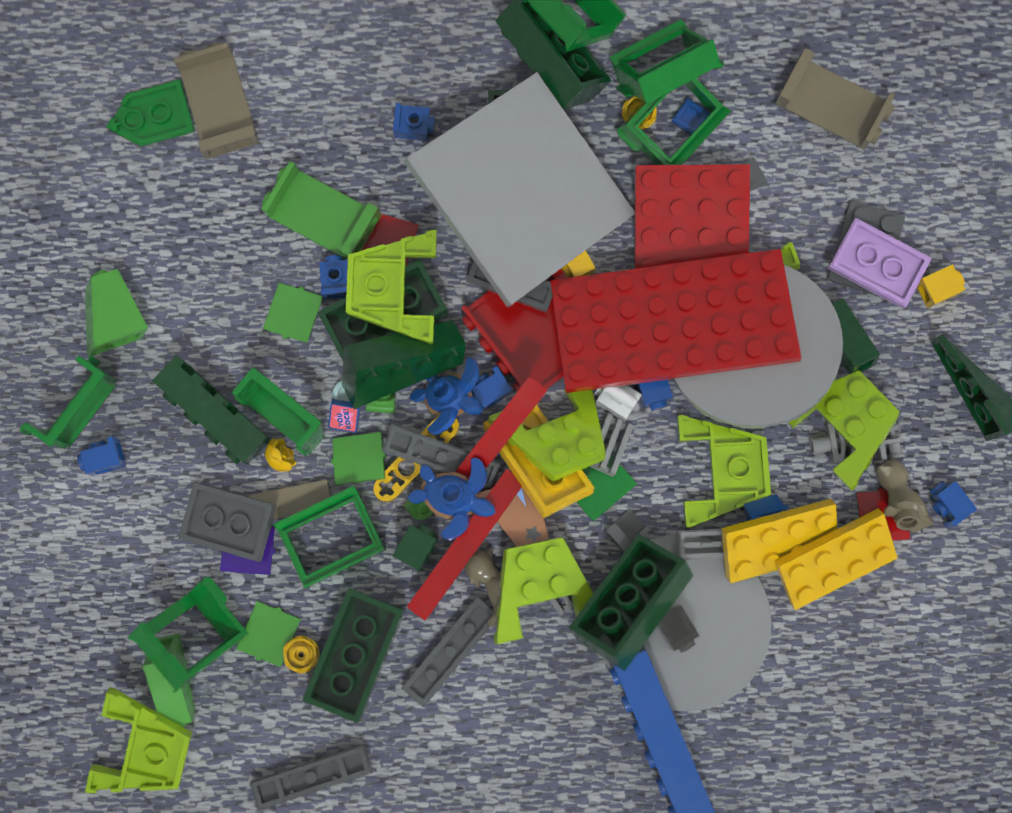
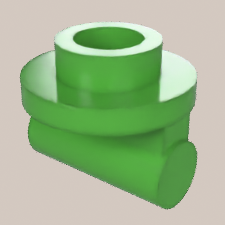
[366,392,396,414]
[403,500,433,520]

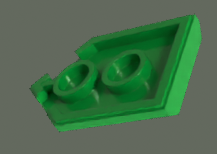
[106,79,195,147]

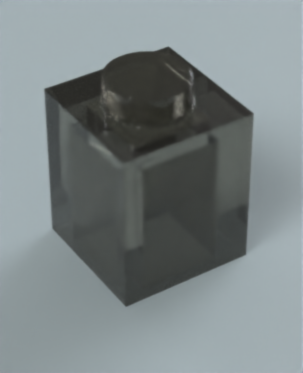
[657,605,700,653]

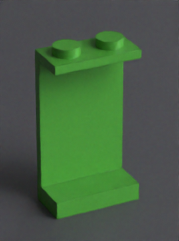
[262,161,382,260]

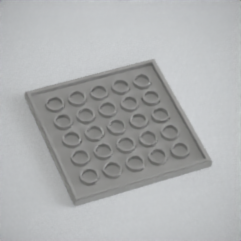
[404,72,635,307]

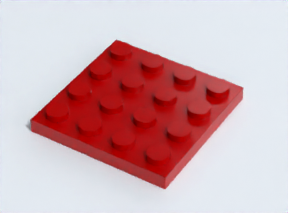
[634,164,750,269]

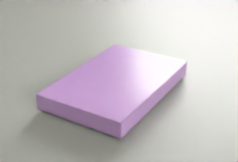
[827,218,932,309]

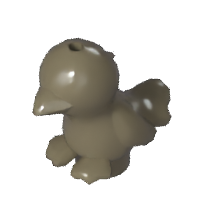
[876,459,934,533]
[464,547,519,627]

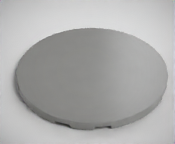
[673,265,843,429]
[604,534,772,711]

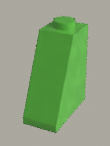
[85,269,148,357]
[143,633,195,727]

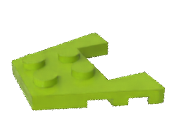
[346,230,437,344]
[788,370,900,492]
[488,390,606,482]
[677,415,771,528]
[494,537,593,644]
[85,687,192,794]

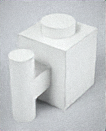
[595,385,641,422]

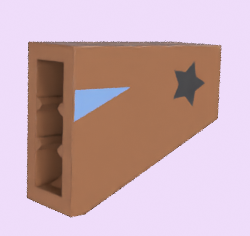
[478,488,549,547]

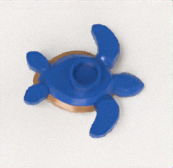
[409,358,484,435]
[408,458,496,540]

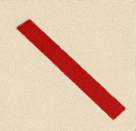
[455,377,548,479]
[407,469,522,620]

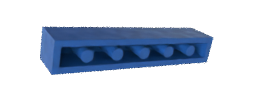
[609,646,715,813]

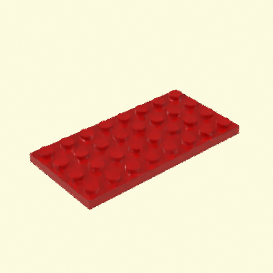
[550,249,802,393]

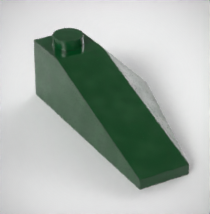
[930,334,1012,441]

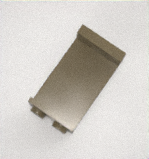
[173,42,259,159]
[775,48,896,150]

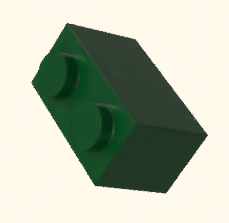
[393,523,439,572]

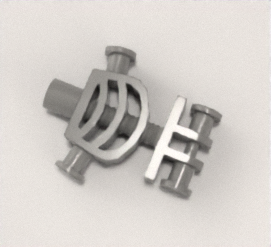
[809,422,905,479]

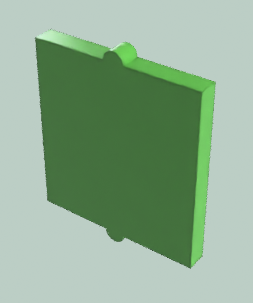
[263,283,323,343]
[331,432,387,486]
[237,601,301,667]

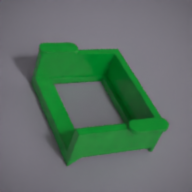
[523,0,627,52]
[610,19,724,104]
[617,78,731,165]
[19,355,117,449]
[232,367,325,457]
[274,486,386,588]
[127,577,248,693]

